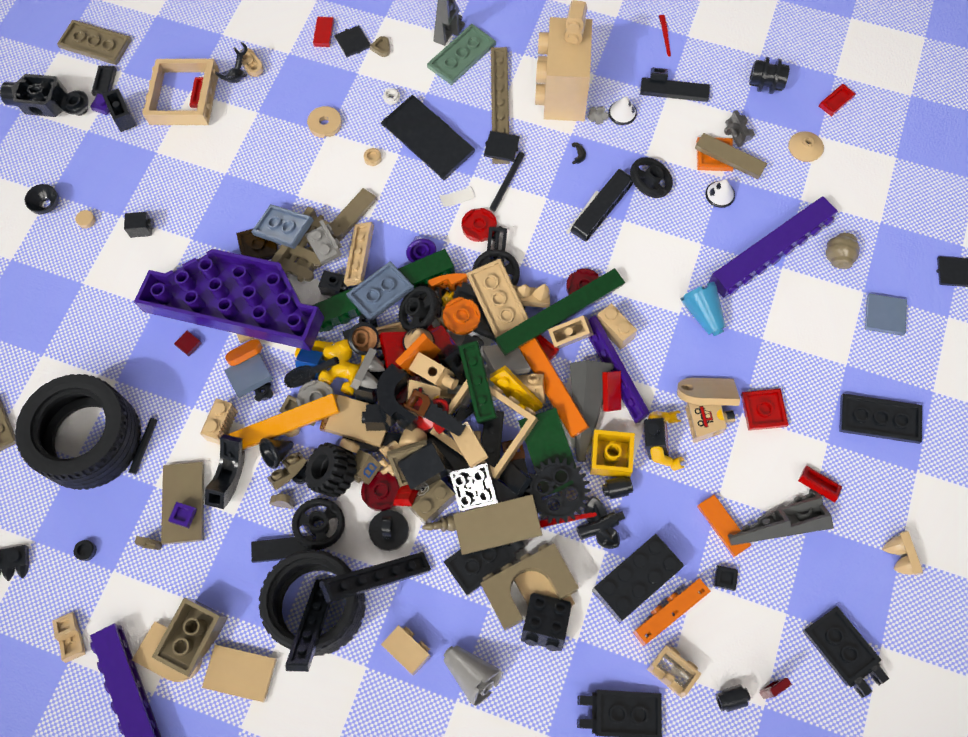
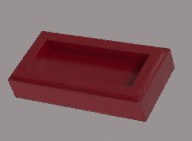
[759,678,792,699]

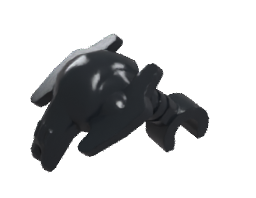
[215,42,247,83]

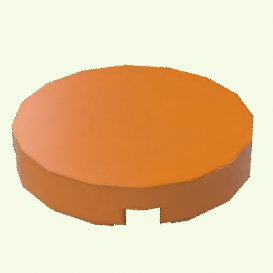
[442,297,481,335]

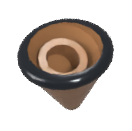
[348,322,379,355]

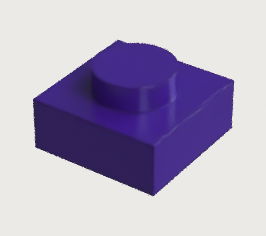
[90,93,109,115]
[168,502,197,528]

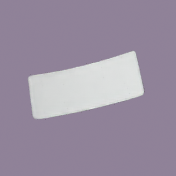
[439,187,475,207]

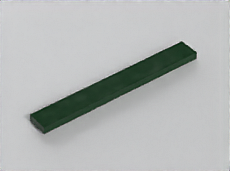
[494,268,626,356]

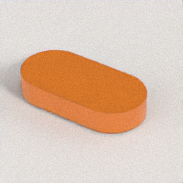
[225,339,263,366]

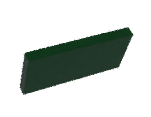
[518,408,577,496]

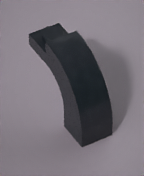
[377,364,417,431]
[205,434,245,510]

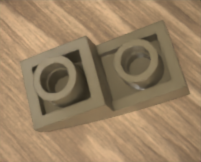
[267,452,306,490]

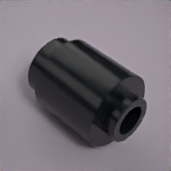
[602,476,633,500]
[715,684,751,712]

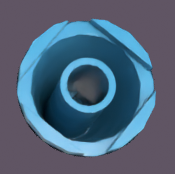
[680,282,726,337]

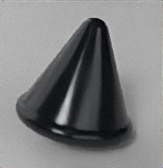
[259,438,294,469]

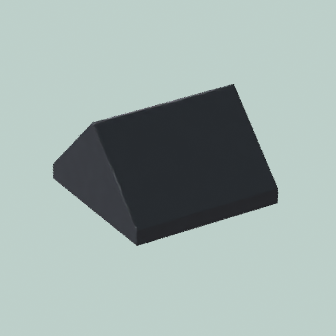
[398,441,455,491]

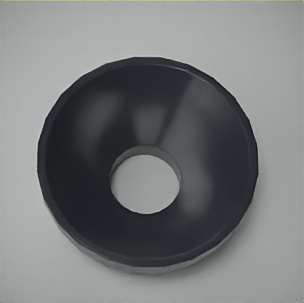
[24,184,59,214]

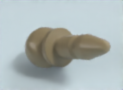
[422,515,456,532]

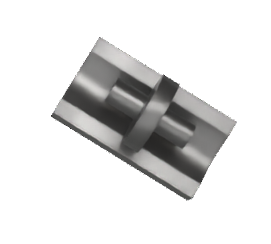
[724,110,755,147]

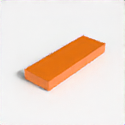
[697,495,752,557]

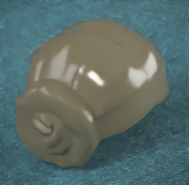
[825,233,860,269]

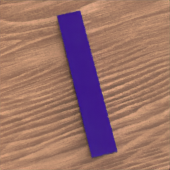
[588,316,650,424]

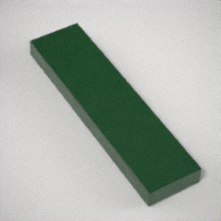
[458,341,497,423]

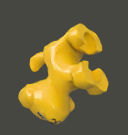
[318,339,365,396]

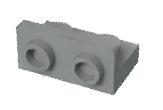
[305,220,342,265]

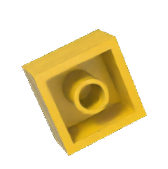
[590,429,635,478]

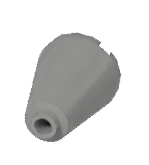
[444,645,503,706]

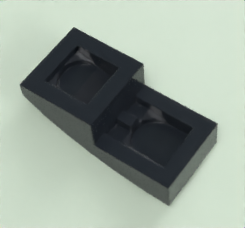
[453,401,474,422]

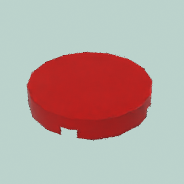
[461,208,497,242]

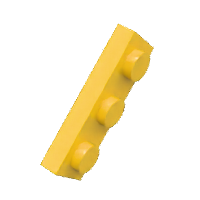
[489,365,543,412]

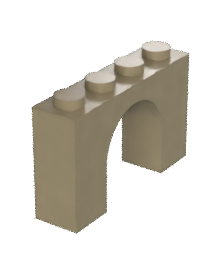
[480,543,579,631]

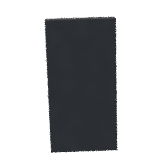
[839,393,922,444]

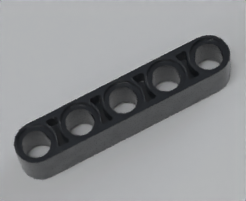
[570,169,633,242]

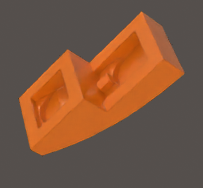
[428,273,468,292]

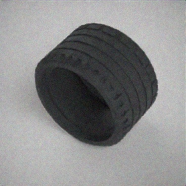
[258,549,366,656]

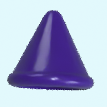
[406,236,437,263]

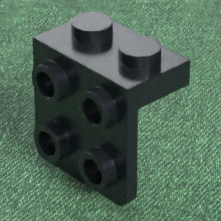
[521,593,572,651]

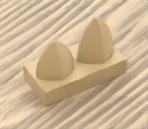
[513,284,550,308]
[882,531,923,576]

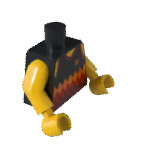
[644,410,685,471]

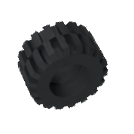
[305,442,357,497]

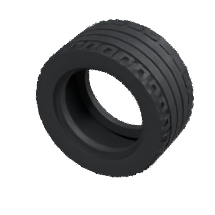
[15,374,141,490]

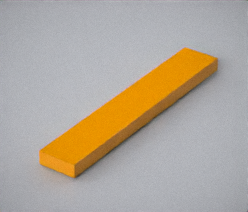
[227,393,340,450]

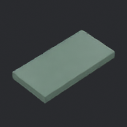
[427,23,496,86]

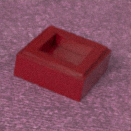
[174,331,202,357]

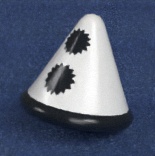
[608,96,637,125]
[705,179,735,208]

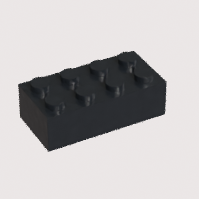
[592,534,685,624]

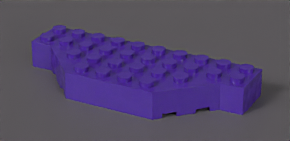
[134,249,324,351]

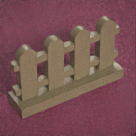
[271,206,343,283]

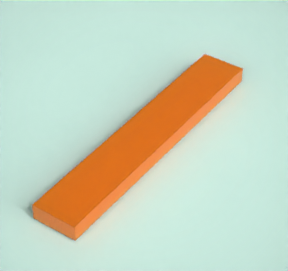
[519,338,589,438]

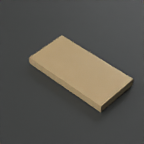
[466,259,529,338]

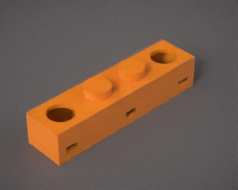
[633,578,711,647]

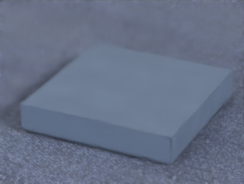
[865,293,907,336]
[224,354,273,398]

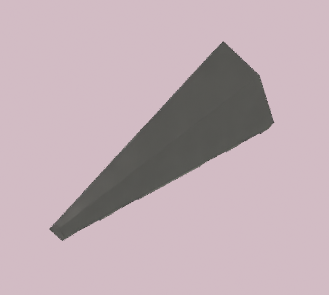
[433,0,465,46]
[570,360,614,462]
[728,489,834,546]

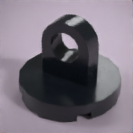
[368,510,410,551]

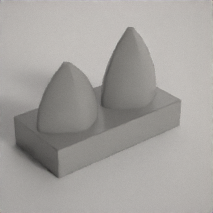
[350,348,385,390]

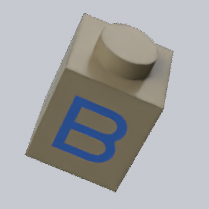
[354,450,382,485]

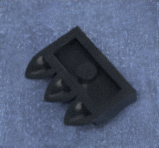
[0,545,29,581]

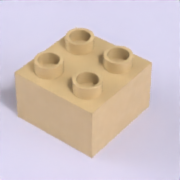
[535,17,593,122]

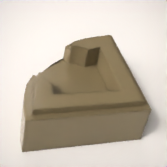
[134,536,162,550]

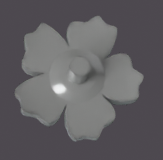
[588,106,609,125]

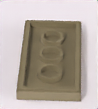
[57,19,132,65]
[161,462,204,545]
[453,495,543,555]

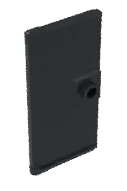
[381,95,475,181]

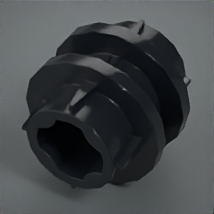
[749,56,790,94]

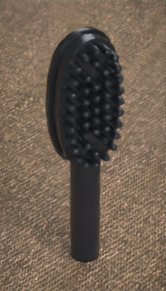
[284,357,339,388]

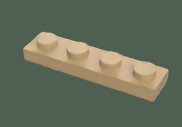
[344,222,374,286]

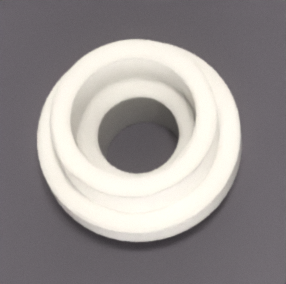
[383,88,400,105]

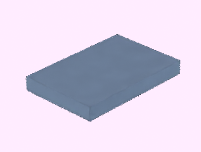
[251,204,314,249]
[346,261,414,322]

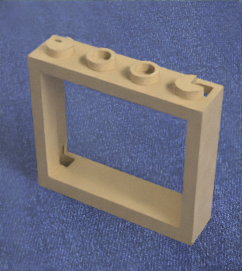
[142,59,220,125]
[430,379,538,480]

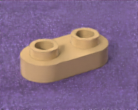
[240,48,264,77]

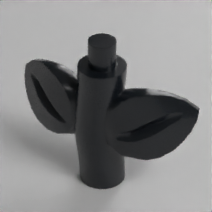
[576,496,625,549]

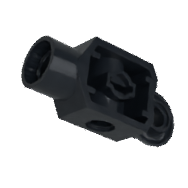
[0,74,89,117]

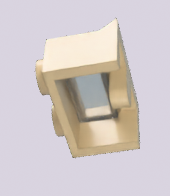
[646,645,701,698]

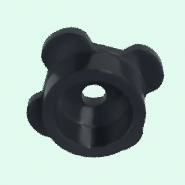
[253,382,274,402]

